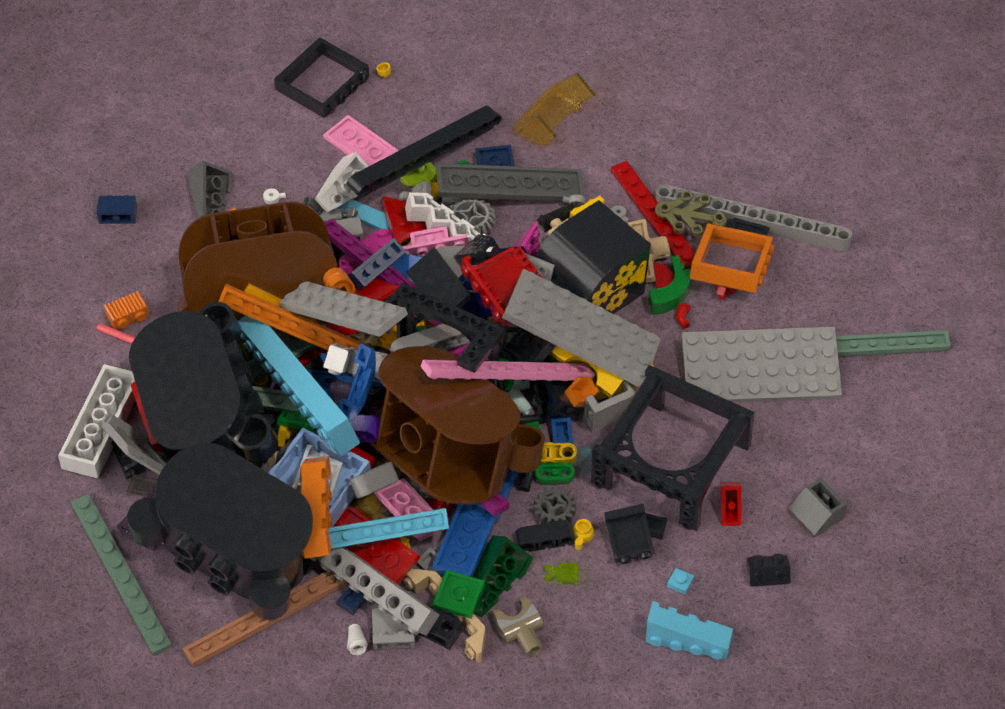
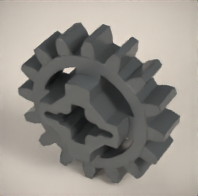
[533,486,576,524]

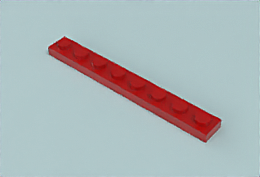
[611,160,696,270]

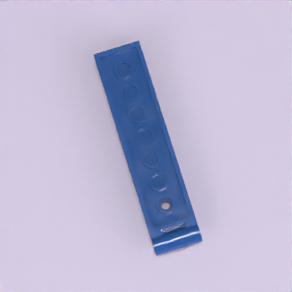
[432,469,519,577]

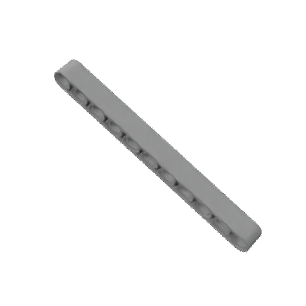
[656,185,852,251]

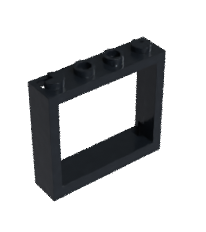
[274,37,369,118]

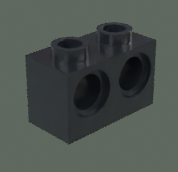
[419,604,462,650]

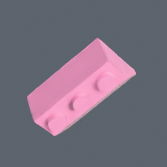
[374,478,436,541]

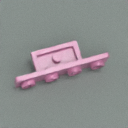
[402,226,469,256]

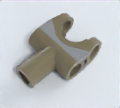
[492,596,544,657]

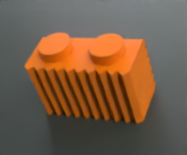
[104,291,150,330]

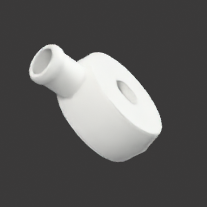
[263,189,286,204]

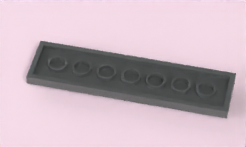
[436,164,585,201]

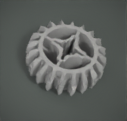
[449,198,496,235]

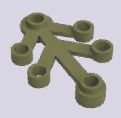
[655,191,727,237]

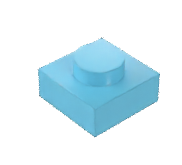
[667,568,694,594]

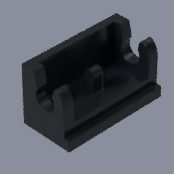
[111,440,146,480]

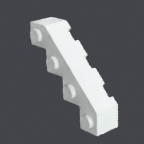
[405,192,487,242]
[324,343,388,378]

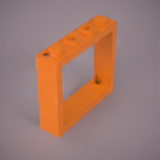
[690,223,775,293]

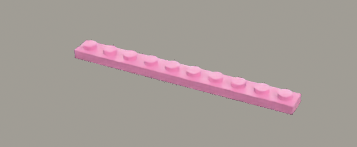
[421,360,595,381]

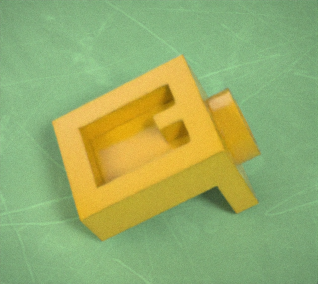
[278,426,297,447]

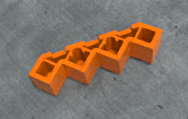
[300,456,332,558]

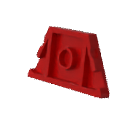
[381,196,427,245]

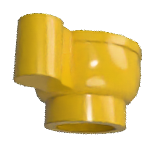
[573,519,594,550]

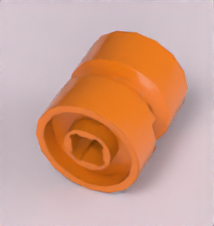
[323,267,355,294]

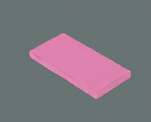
[323,115,399,166]

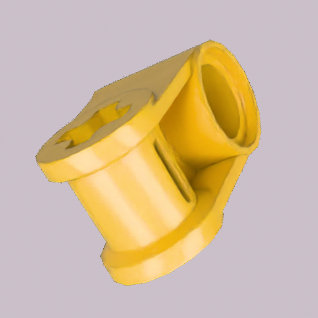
[540,442,577,465]

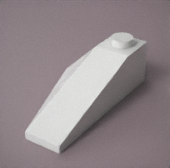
[315,152,368,212]

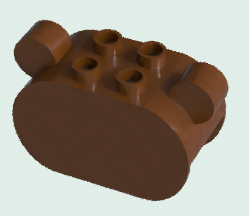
[177,201,338,320]
[371,346,545,504]

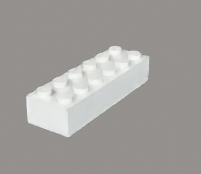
[58,364,136,478]

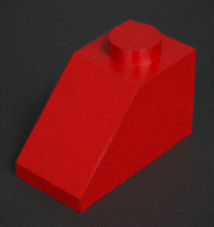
[720,481,742,526]

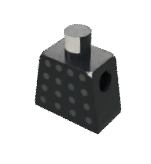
[455,234,501,267]

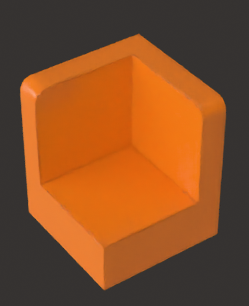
[564,377,600,407]

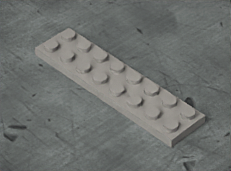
[279,281,408,337]

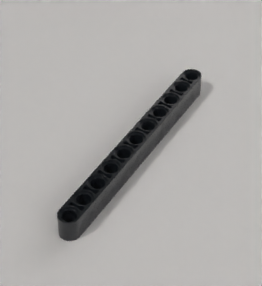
[346,105,502,198]

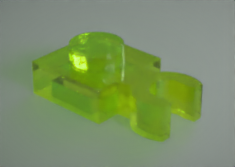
[544,563,579,584]

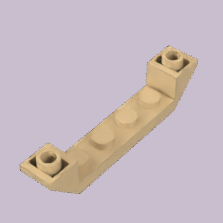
[403,569,486,664]

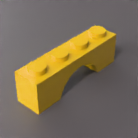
[549,346,625,398]

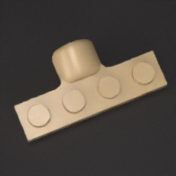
[628,219,670,283]

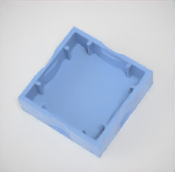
[269,428,371,527]

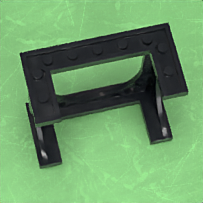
[372,283,505,400]
[591,365,755,531]

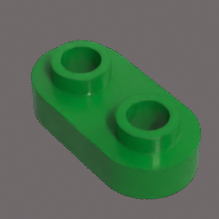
[535,463,575,485]

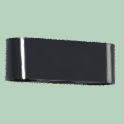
[515,520,576,552]

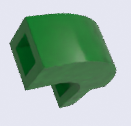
[648,256,690,315]

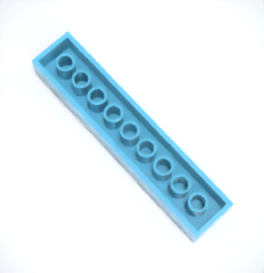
[238,315,360,457]

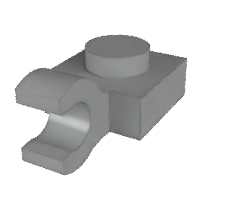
[399,181,431,202]

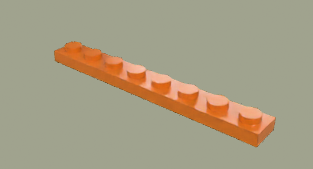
[218,284,369,350]

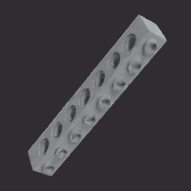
[310,546,440,636]

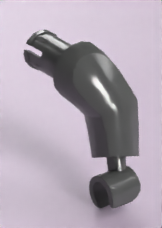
[302,196,358,221]

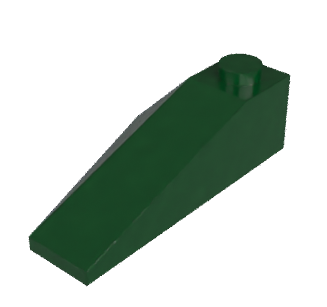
[474,536,534,617]

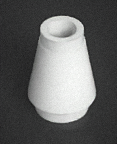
[347,624,368,655]

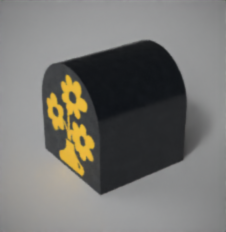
[536,200,651,314]

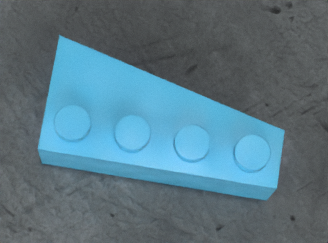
[646,601,733,660]

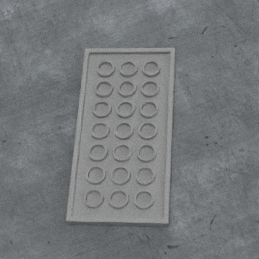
[502,269,661,387]
[681,327,842,404]

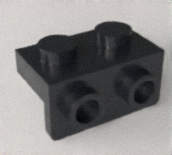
[746,554,791,587]

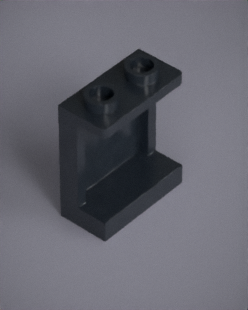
[532,380,584,420]
[604,504,655,564]

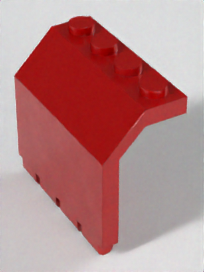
[461,247,544,327]

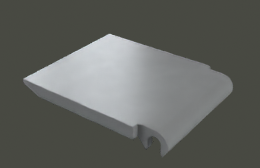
[102,413,169,475]

